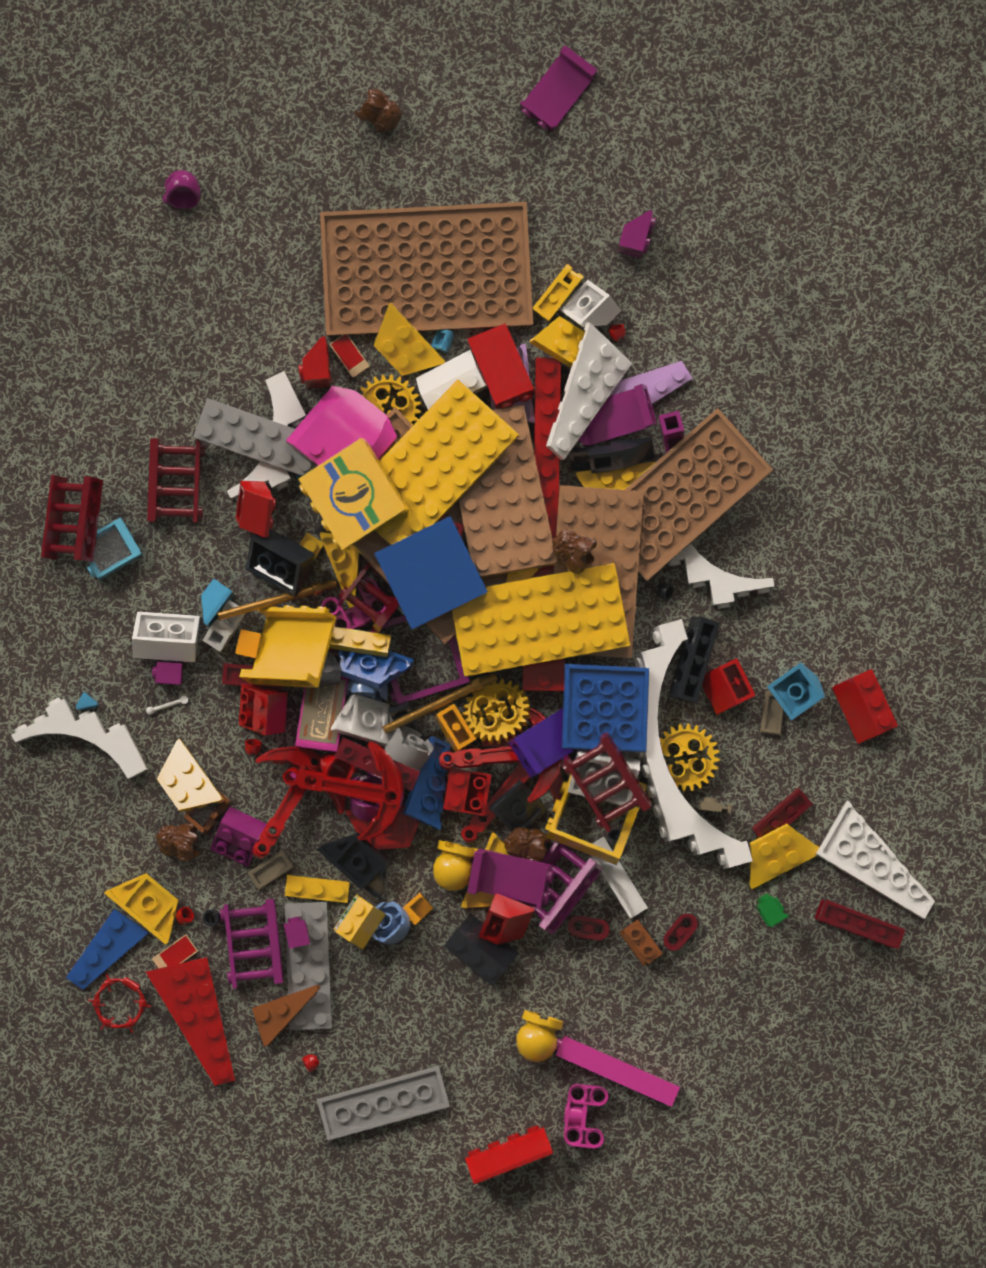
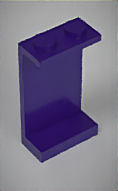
[508,708,576,778]

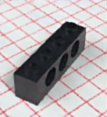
[668,617,720,703]

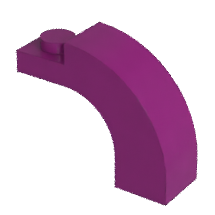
[659,411,684,454]

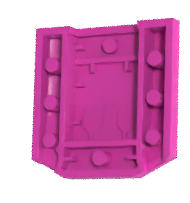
[286,386,397,466]

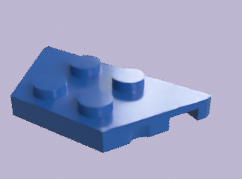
[339,650,414,689]

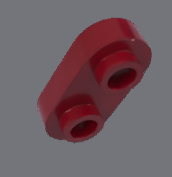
[663,913,698,951]
[567,916,609,940]

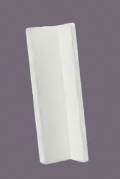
[591,837,648,919]

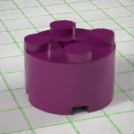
[349,772,382,821]

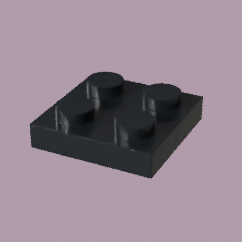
[489,779,548,832]

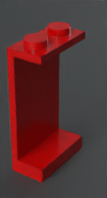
[467,323,535,409]

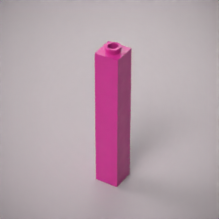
[555,1035,680,1107]

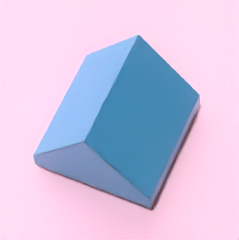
[431,329,455,354]
[76,692,99,711]

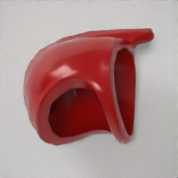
[320,752,358,780]

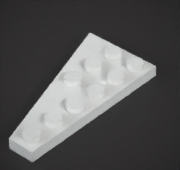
[546,323,632,460]
[815,800,935,919]

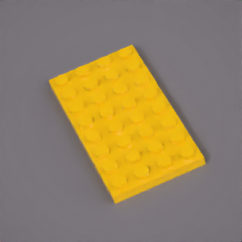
[374,379,519,545]
[452,563,630,677]

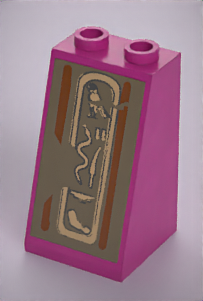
[295,676,349,752]

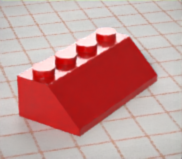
[465,1125,553,1184]

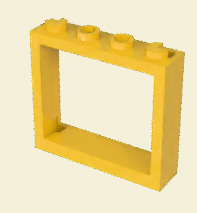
[545,775,648,865]

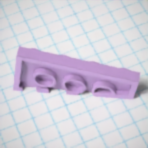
[609,361,693,404]

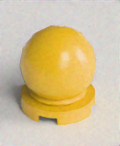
[433,840,478,891]
[516,1010,563,1062]

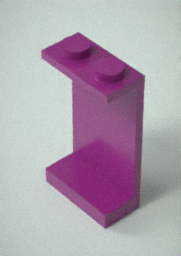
[519,45,598,132]
[578,384,657,446]
[467,848,554,909]

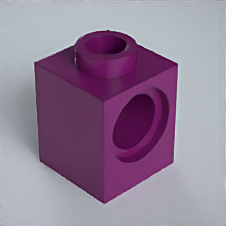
[152,662,184,685]
[284,916,311,949]

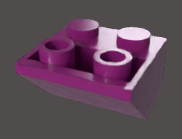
[617,210,656,259]
[210,806,266,867]

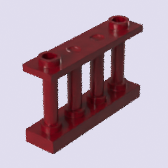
[147,438,205,524]
[41,475,103,563]
[338,563,400,633]
[562,732,651,833]
[334,738,420,791]
[814,899,906,949]

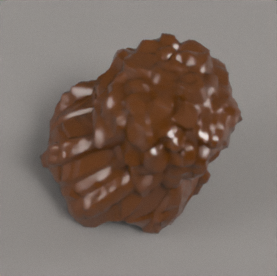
[355,89,402,132]
[552,530,597,574]
[155,823,200,861]
[503,827,551,862]

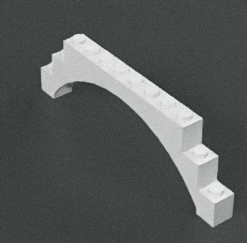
[635,619,753,869]

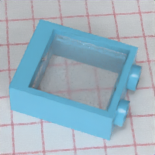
[87,518,143,580]

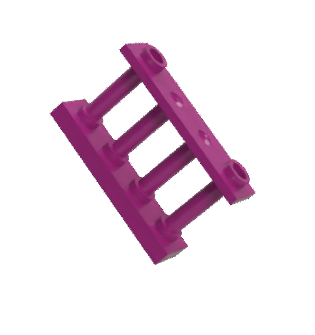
[512,841,604,935]
[220,899,284,989]

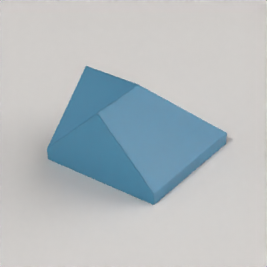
[201,579,235,628]
[767,662,825,721]

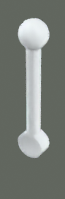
[146,696,188,715]

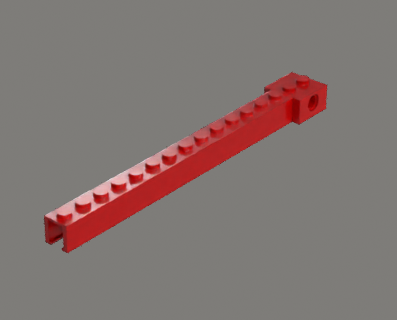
[522,357,565,692]

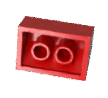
[299,336,331,389]
[832,669,898,744]

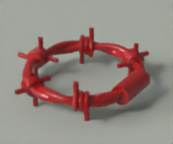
[88,974,151,1032]

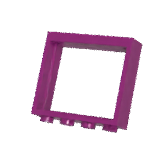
[371,615,470,704]

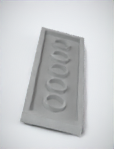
[193,398,317,476]
[285,902,332,1030]
[317,1065,450,1140]

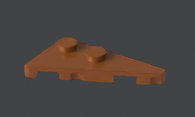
[252,984,321,1047]

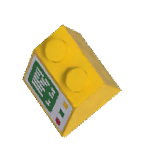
[334,894,386,949]

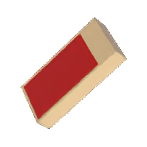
[330,335,370,378]
[152,934,198,968]

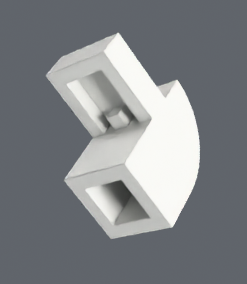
[203,600,245,652]

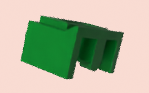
[754,893,789,927]

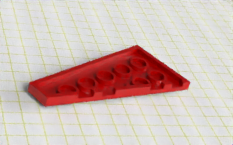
[145,957,235,1085]

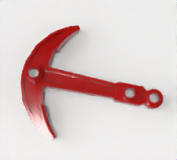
[439,706,562,803]
[461,735,563,842]
[283,741,404,840]
[252,746,345,859]

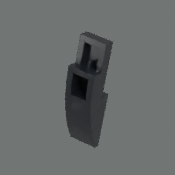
[569,438,655,473]

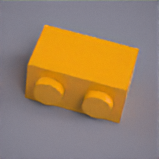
[434,704,476,752]

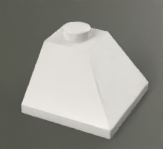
[559,280,621,327]

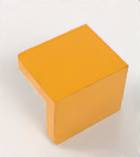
[235,629,262,659]
[403,893,433,925]

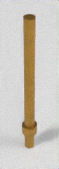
[217,579,337,621]
[382,673,498,734]

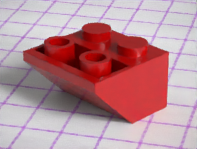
[235,481,276,537]
[702,658,756,715]
[239,684,288,736]
[443,768,492,816]
[479,893,535,945]

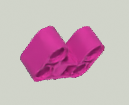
[322,577,386,630]
[564,1083,608,1148]

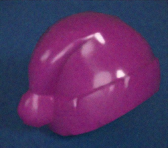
[162,170,201,209]

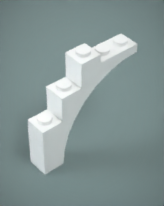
[227,371,306,501]
[668,544,774,609]
[12,698,148,779]

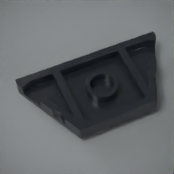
[317,832,389,904]

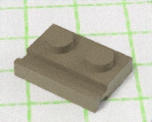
[698,798,732,814]

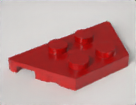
[345,806,420,850]

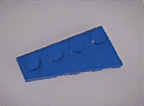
[402,736,450,830]
[66,909,149,990]

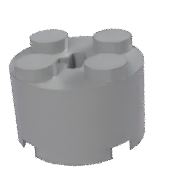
[385,726,434,771]

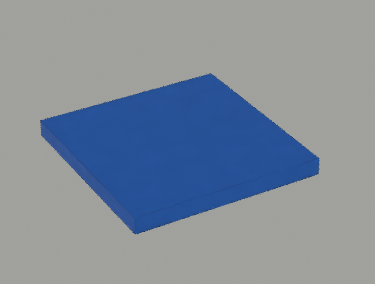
[374,516,488,629]
[562,664,649,752]

